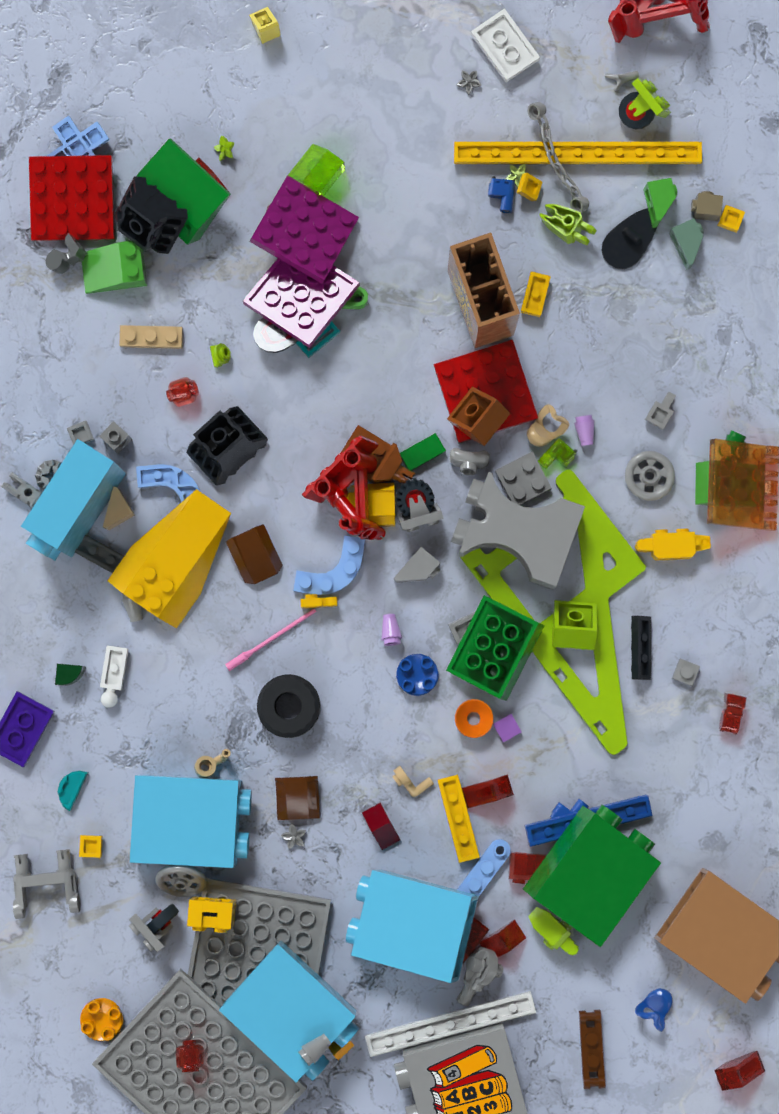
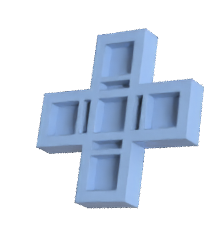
[47,116,110,156]

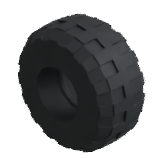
[257,674,320,738]

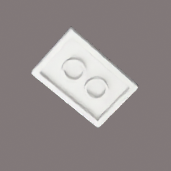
[471,8,540,83]

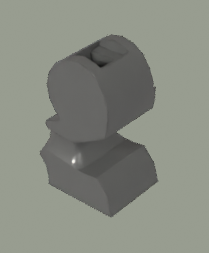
[45,233,88,274]

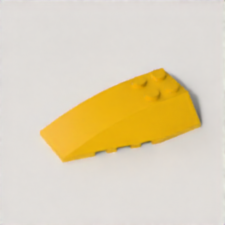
[107,489,231,629]

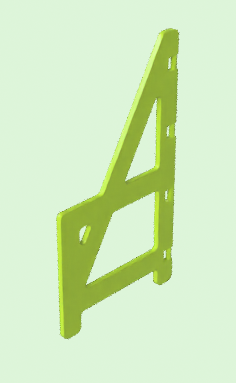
[459,470,646,755]

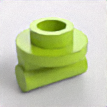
[210,343,231,367]

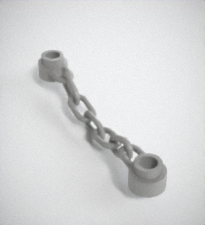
[527,102,589,213]

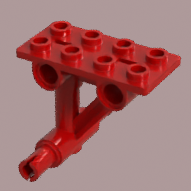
[608,0,710,43]
[302,436,386,540]

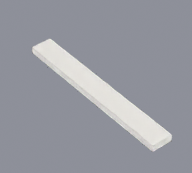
[365,991,536,1057]

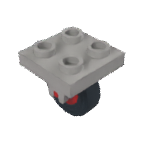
[129,904,179,952]

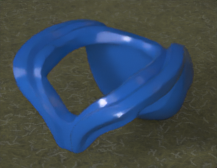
[635,988,673,1032]

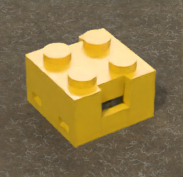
[187,897,236,933]

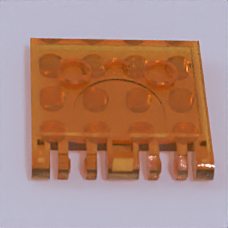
[707,439,779,531]

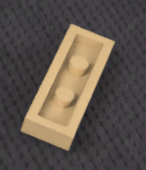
[119,325,183,349]

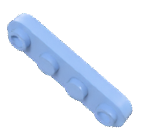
[457,839,510,896]

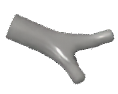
[605,71,639,92]

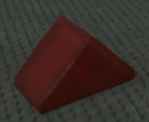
[479,919,526,958]

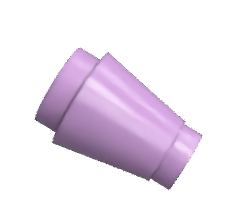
[574,415,595,446]
[381,614,402,646]

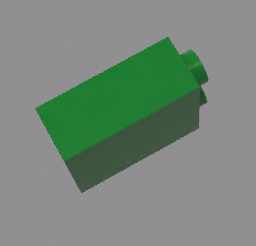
[523,804,661,948]

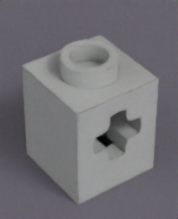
[99,421,132,454]

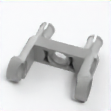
[13,849,81,919]

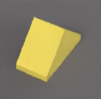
[249,7,281,44]

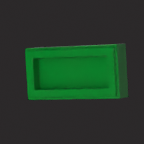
[400,433,446,471]

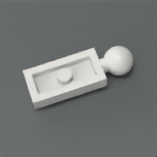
[100,645,129,708]

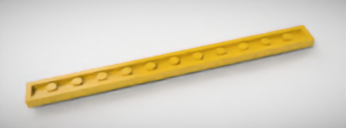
[454,142,702,164]

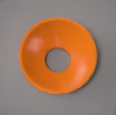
[455,699,493,738]

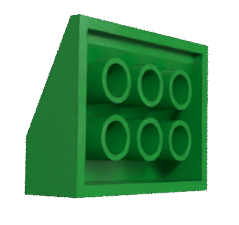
[137,138,231,245]
[446,595,545,701]

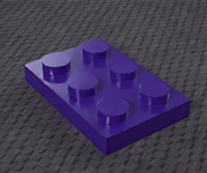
[0,691,55,767]

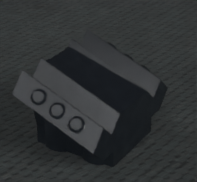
[115,176,188,254]
[186,406,268,486]

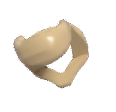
[527,404,569,447]

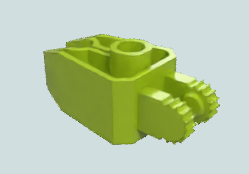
[539,204,597,246]
[528,907,579,956]

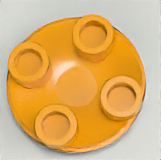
[80,998,123,1041]

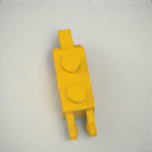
[634,528,711,561]

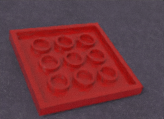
[29,155,115,241]
[433,340,538,444]

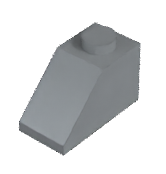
[394,547,440,583]

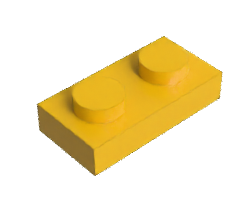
[520,271,551,317]

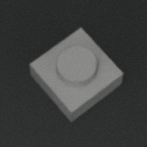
[672,659,700,686]

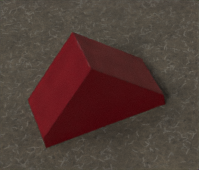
[362,802,401,850]

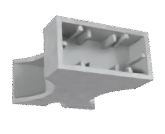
[451,472,585,590]

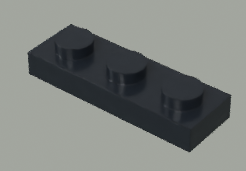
[631,616,651,680]

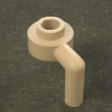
[194,749,231,778]
[392,766,434,797]

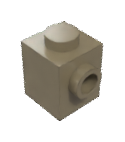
[691,191,723,221]

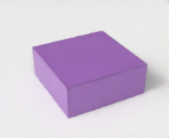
[493,714,521,742]

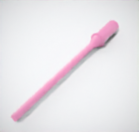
[225,609,316,671]

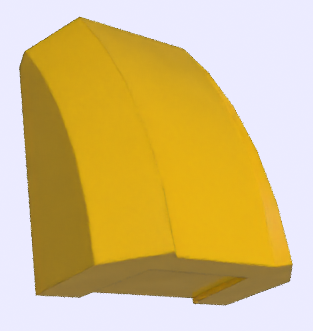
[347,483,395,527]

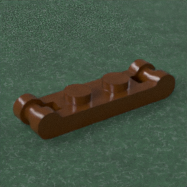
[579,1010,606,1089]

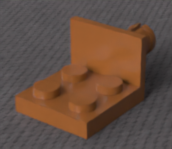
[341,425,415,484]

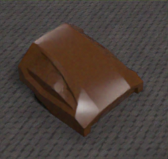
[275,776,320,820]

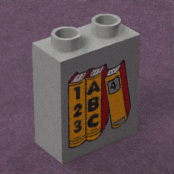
[394,1022,527,1114]

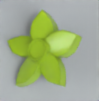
[214,136,234,161]

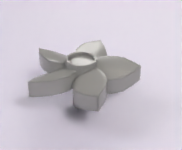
[457,70,481,94]
[281,824,306,849]

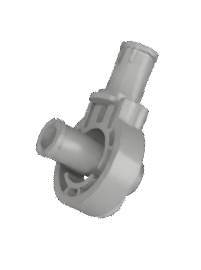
[456,947,503,1006]

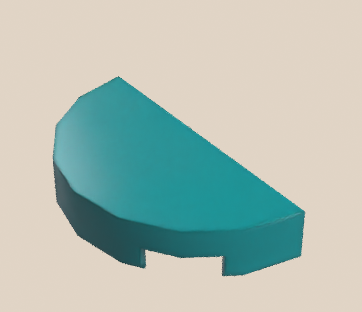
[57,771,89,811]

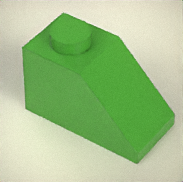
[643,178,677,228]

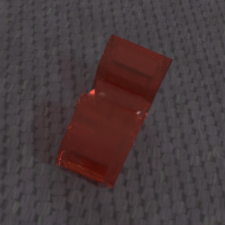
[719,692,747,735]

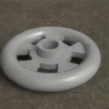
[625,451,675,501]
[156,865,207,897]

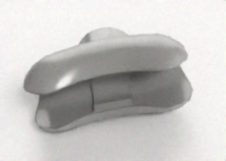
[450,448,490,475]

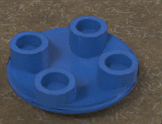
[396,654,438,696]

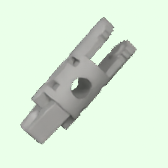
[1,472,42,508]

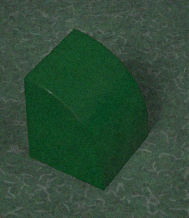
[55,663,86,686]

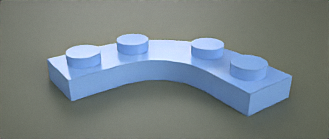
[136,464,201,502]
[293,536,365,595]

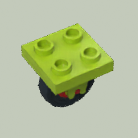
[619,78,671,130]

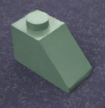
[669,218,704,270]

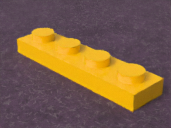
[437,774,480,863]

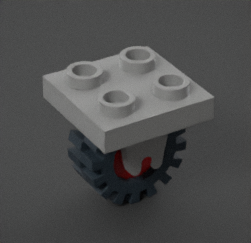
[395,478,444,532]

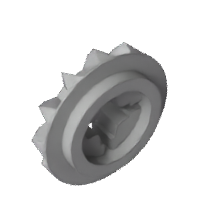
[35,459,62,491]

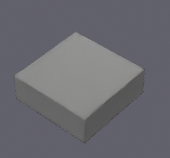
[67,420,95,445]

